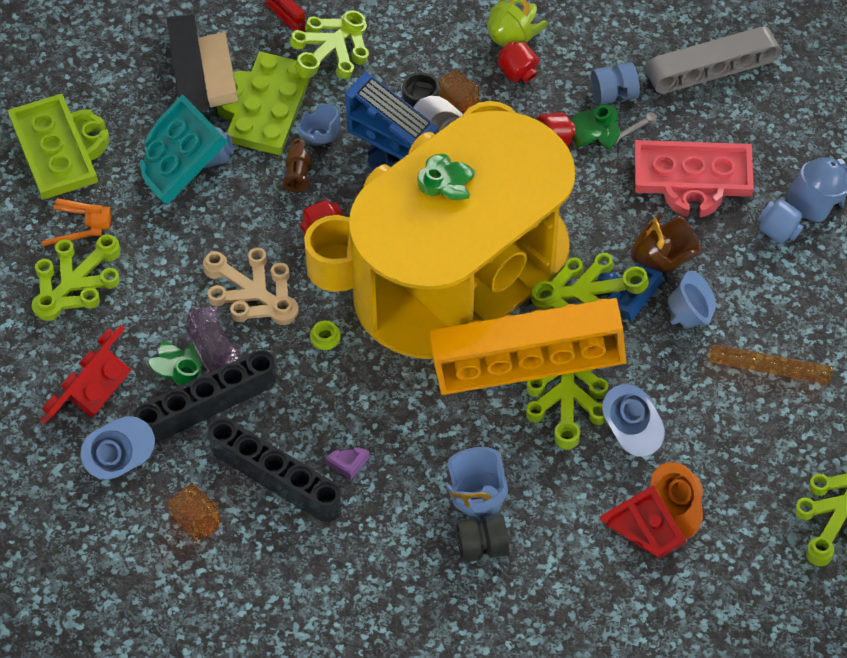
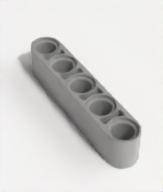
[644,26,782,94]

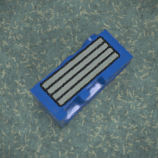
[345,71,439,159]

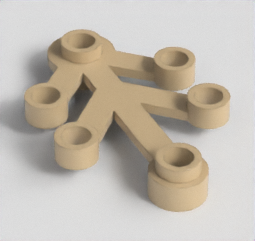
[203,248,299,325]

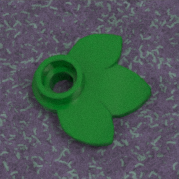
[570,104,620,150]
[417,154,475,200]
[147,340,207,385]

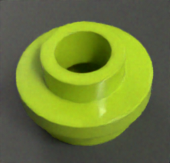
[310,320,341,350]

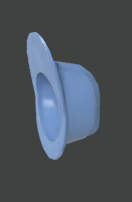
[668,271,716,328]
[603,384,665,457]
[80,416,155,480]

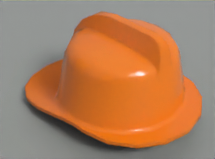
[650,462,703,539]

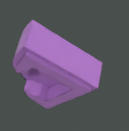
[325,447,370,480]

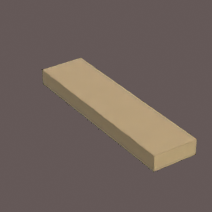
[198,32,238,107]

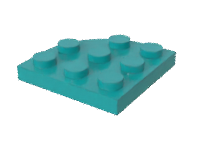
[140,94,228,205]

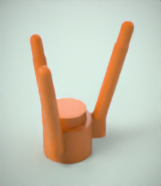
[41,199,111,246]

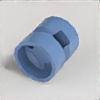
[590,62,640,105]

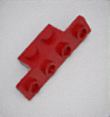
[39,325,131,424]

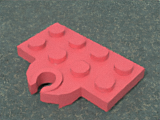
[634,140,754,218]

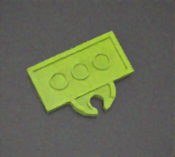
[216,51,310,156]
[7,94,110,200]

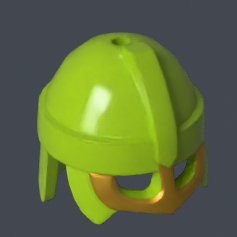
[487,0,548,47]

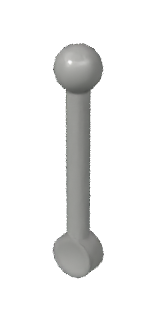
[615,112,657,145]

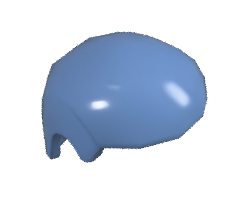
[297,103,341,146]

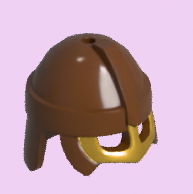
[631,212,702,273]

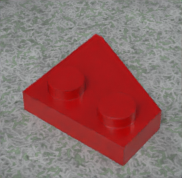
[599,485,687,559]

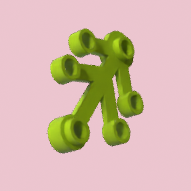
[290,10,369,79]
[32,234,121,321]
[531,253,649,310]
[526,370,608,450]
[795,473,847,566]

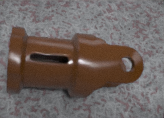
[283,138,312,193]

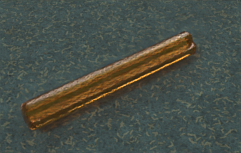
[709,344,833,384]

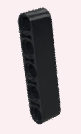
[166,13,211,122]
[133,350,277,443]
[208,418,342,522]

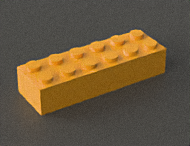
[429,298,627,395]

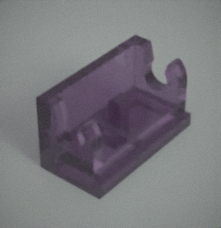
[186,306,241,373]

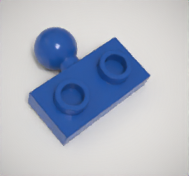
[596,263,663,321]

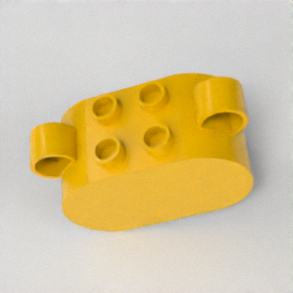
[304,101,575,359]

